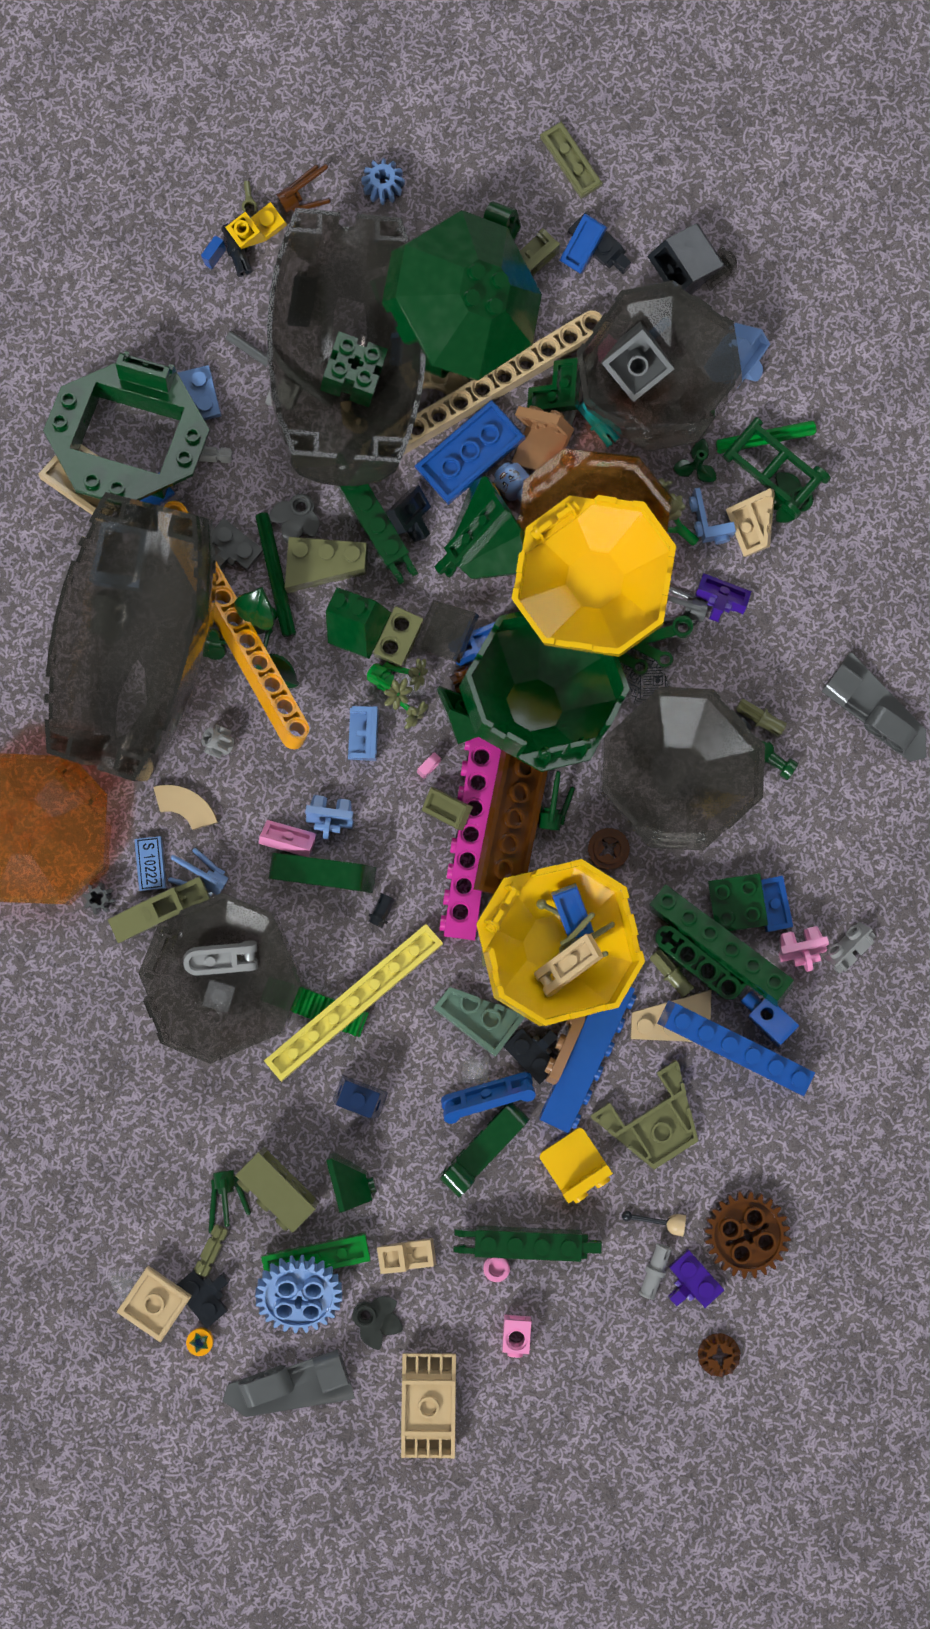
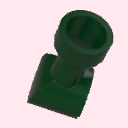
[750,741,799,780]

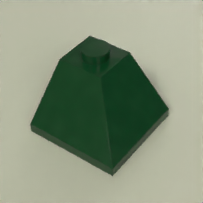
[326,1153,377,1213]

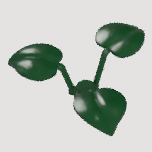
[187,587,300,688]

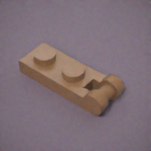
[544,1016,586,1085]

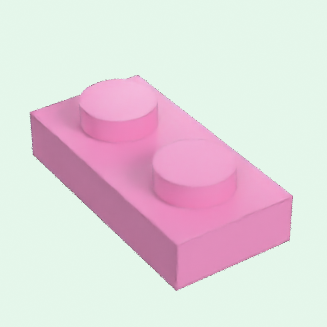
[259,820,317,857]

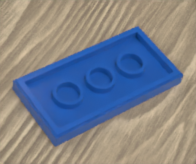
[415,400,526,505]

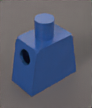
[741,990,799,1048]

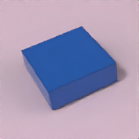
[201,236,226,269]

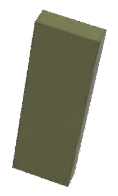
[540,121,603,199]

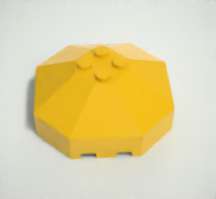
[512,495,676,657]
[476,859,645,1026]

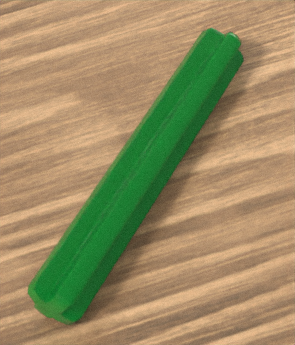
[716,421,816,454]

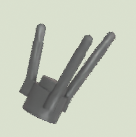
[664,586,708,625]

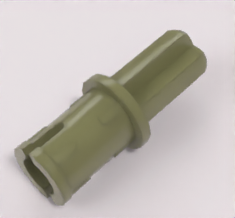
[736,699,787,737]
[650,949,694,998]

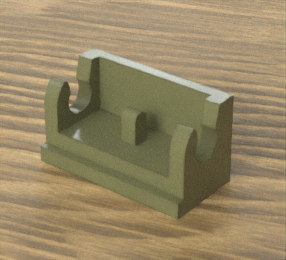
[520,228,560,276]

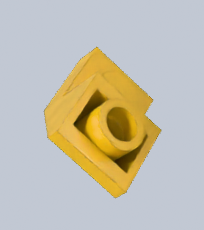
[225,202,287,249]

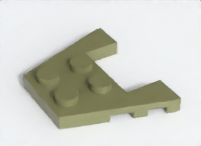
[590,1060,698,1170]

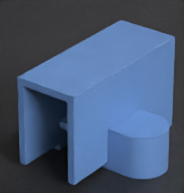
[705,323,770,389]

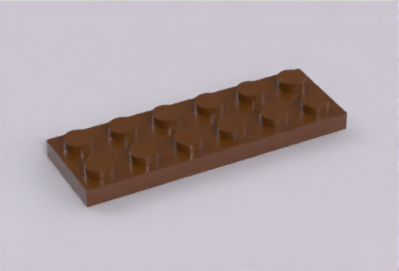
[473,750,548,894]

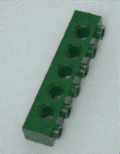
[649,884,794,1007]

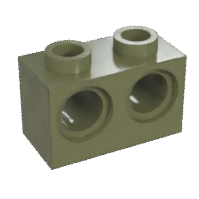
[373,606,424,667]

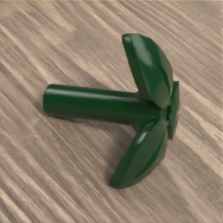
[673,438,717,482]

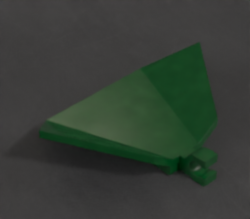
[434,476,524,579]

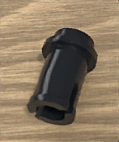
[368,893,396,928]

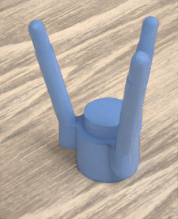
[168,848,229,896]

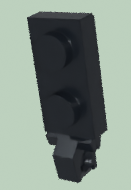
[568,212,631,274]

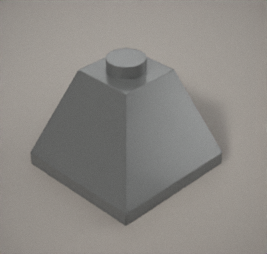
[601,321,674,402]

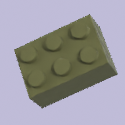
[235,1147,320,1233]

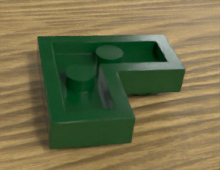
[527,358,581,413]

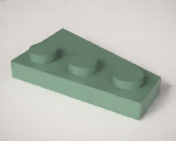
[433,987,525,1057]

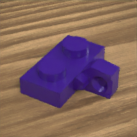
[695,573,752,623]
[668,1249,724,1308]

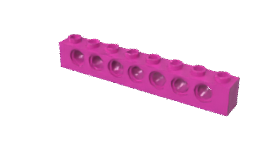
[440,737,501,941]

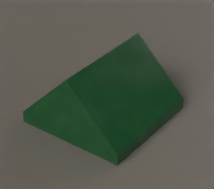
[437,686,478,744]

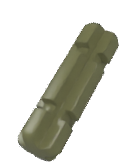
[194,1224,229,1277]

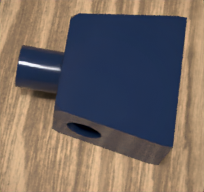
[333,1075,388,1119]

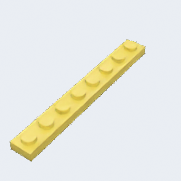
[264,924,443,1082]

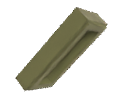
[421,787,473,831]

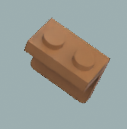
[512,405,574,475]

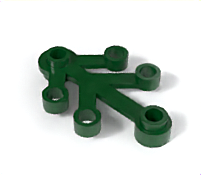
[618,616,693,676]

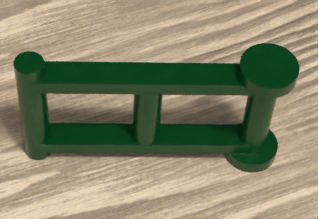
[722,417,831,519]

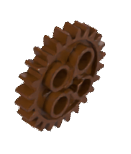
[703,1190,791,1279]

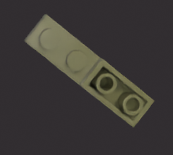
[108,877,212,944]

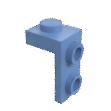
[689,487,736,544]

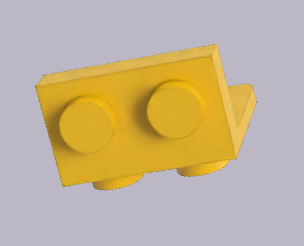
[539,1127,613,1204]

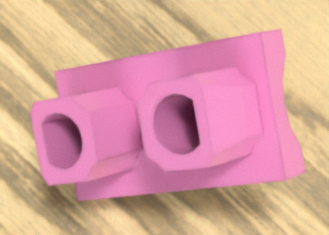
[779,926,829,972]

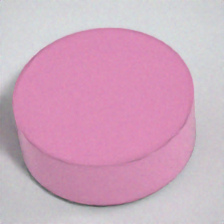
[483,1258,510,1282]

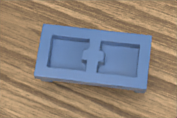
[348,706,379,761]

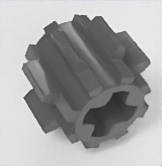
[82,882,116,915]

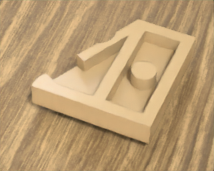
[726,488,775,557]

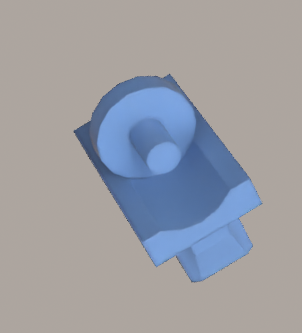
[305,795,353,839]

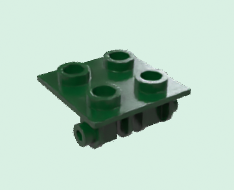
[708,873,768,931]

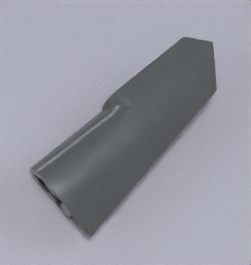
[821,653,927,762]
[222,1349,354,1417]

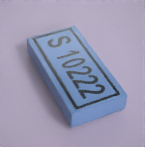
[134,836,167,891]

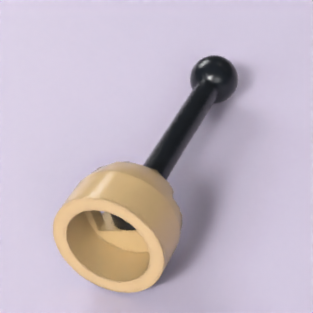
[622,1211,686,1237]

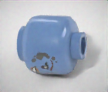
[494,462,532,501]

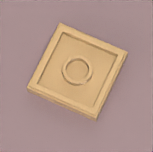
[117,1265,192,1342]

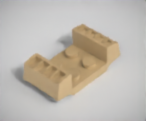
[401,1353,456,1459]

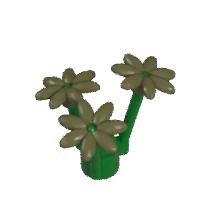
[367,658,429,729]

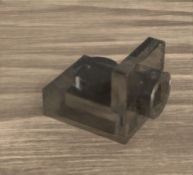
[705,246,737,291]

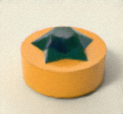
[186,1327,214,1356]

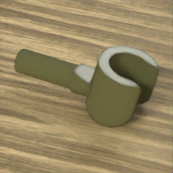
[242,181,258,214]

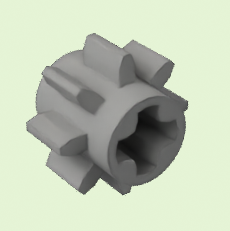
[201,724,234,758]

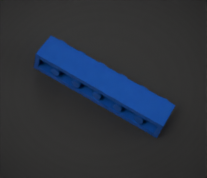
[539,987,637,1133]
[657,1000,815,1096]

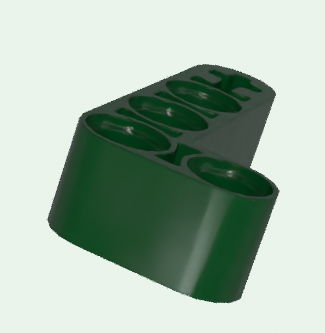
[268,853,377,893]
[653,926,747,999]
[439,1102,530,1198]

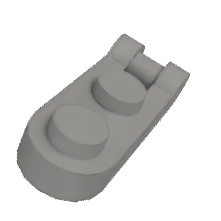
[183,941,258,975]

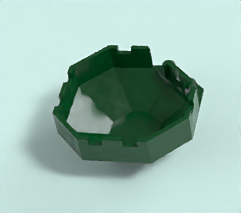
[382,210,542,381]
[459,611,630,772]

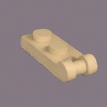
[534,934,604,997]

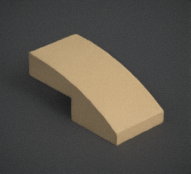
[377,1238,437,1274]

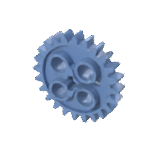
[255,1255,342,1333]

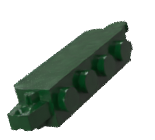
[331,453,418,585]
[453,1225,602,1262]

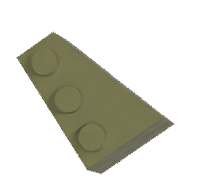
[285,537,368,594]

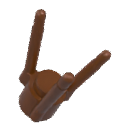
[276,164,331,215]

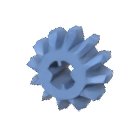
[361,158,405,205]

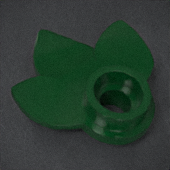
[773,472,813,523]

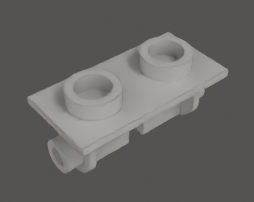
[823,922,876,974]

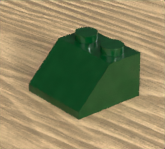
[326,587,391,659]

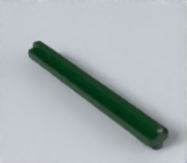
[255,512,296,637]

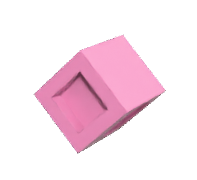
[502,1315,531,1358]

